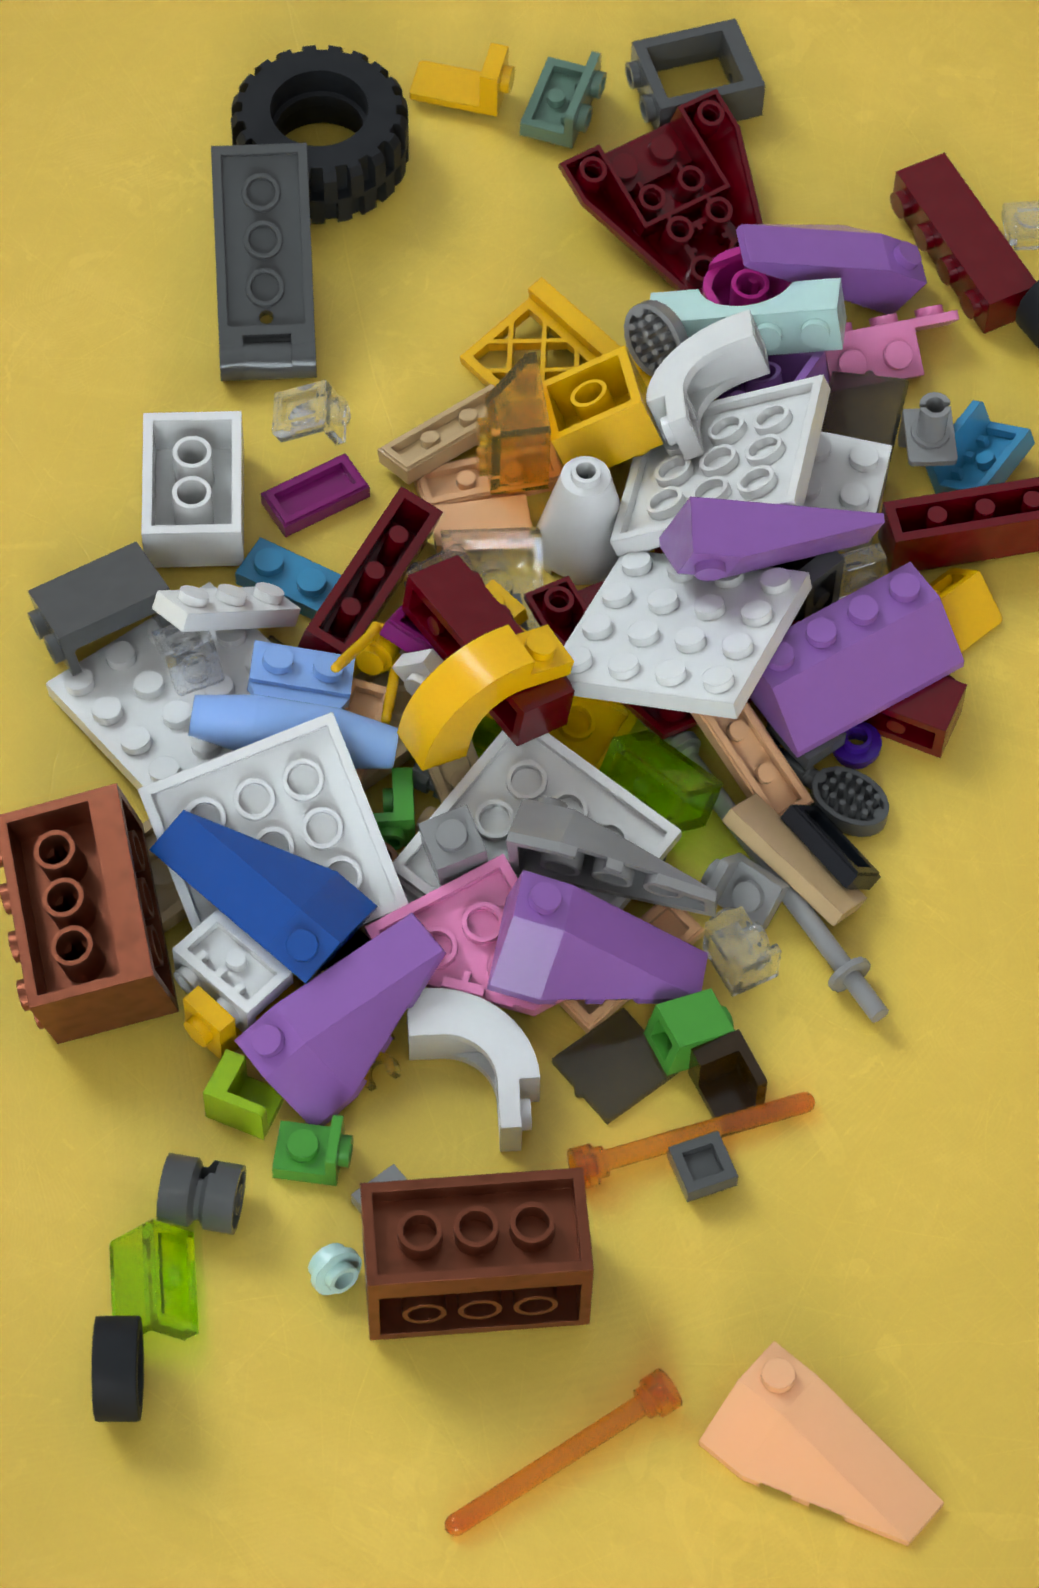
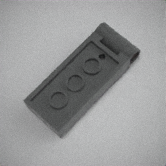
[211,143,317,381]

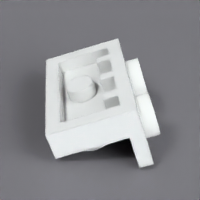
[172,909,293,1032]

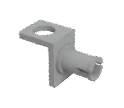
[898,392,958,467]

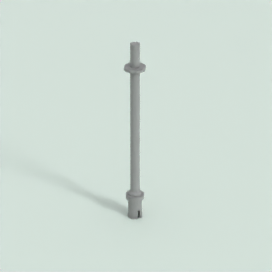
[640,720,889,1023]

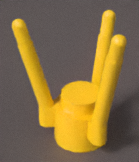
[331,621,402,724]

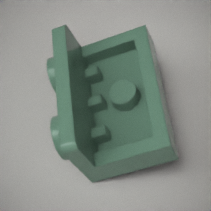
[520,51,607,149]

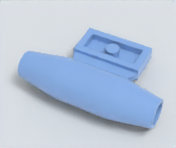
[188,640,398,769]

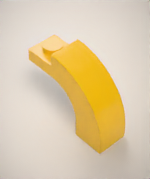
[397,624,574,771]

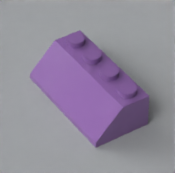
[749,562,964,758]

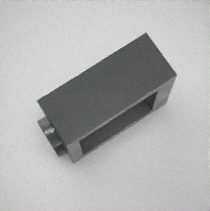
[625,18,765,130]

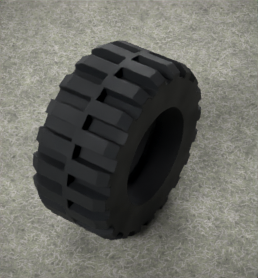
[231,45,409,224]

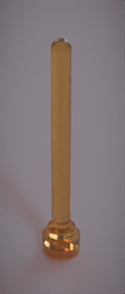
[567,1092,815,1189]
[445,1368,683,1536]

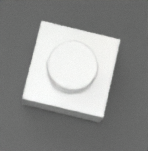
[392,648,444,696]

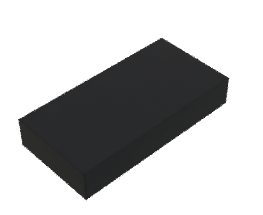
[780,805,881,890]

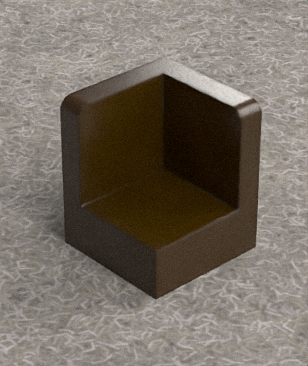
[688,1029,768,1124]

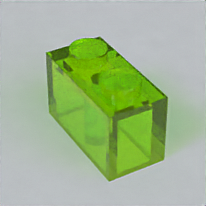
[599,730,724,832]

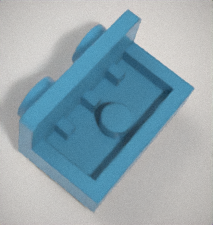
[925,400,1035,494]

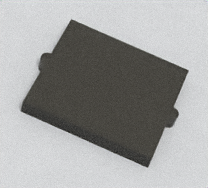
[821,370,909,461]
[552,1008,679,1125]

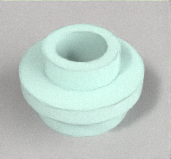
[308,1243,362,1295]

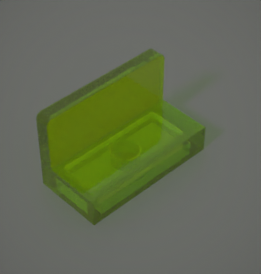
[109,1219,199,1340]

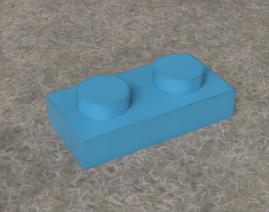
[235,537,341,619]

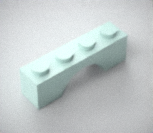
[650,278,847,355]

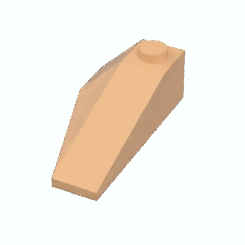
[698,1341,944,1546]

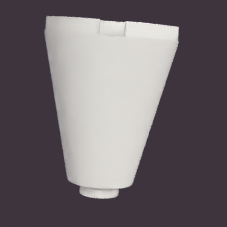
[534,456,621,585]

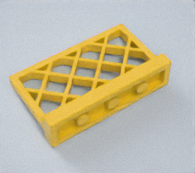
[460,277,652,441]

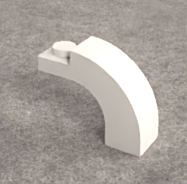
[646,309,770,461]
[407,988,540,1152]

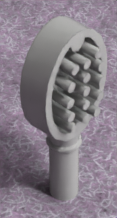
[624,300,688,376]

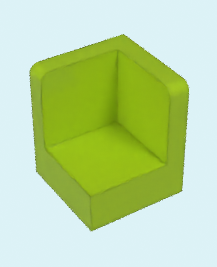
[203,1049,285,1140]

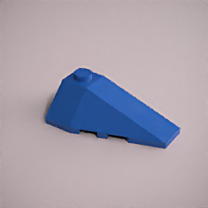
[149,810,378,984]

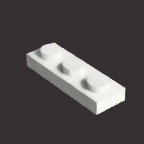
[152,582,301,632]

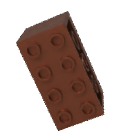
[0,783,179,1044]
[360,1167,594,1340]

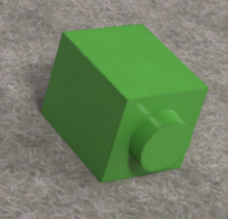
[644,988,735,1076]

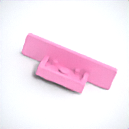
[825,305,959,394]

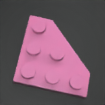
[365,854,564,1016]

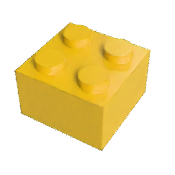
[536,345,664,468]

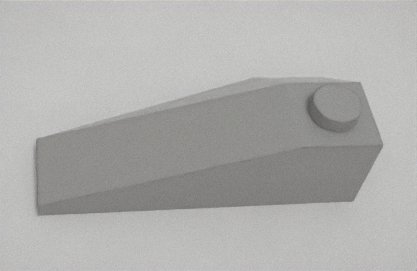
[506,797,717,917]

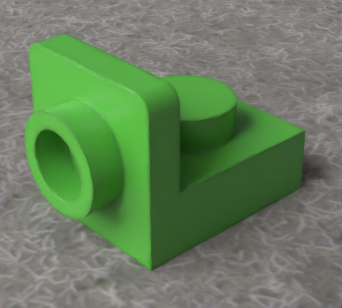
[373,767,416,850]
[272,1115,353,1186]

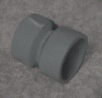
[156,1153,246,1235]

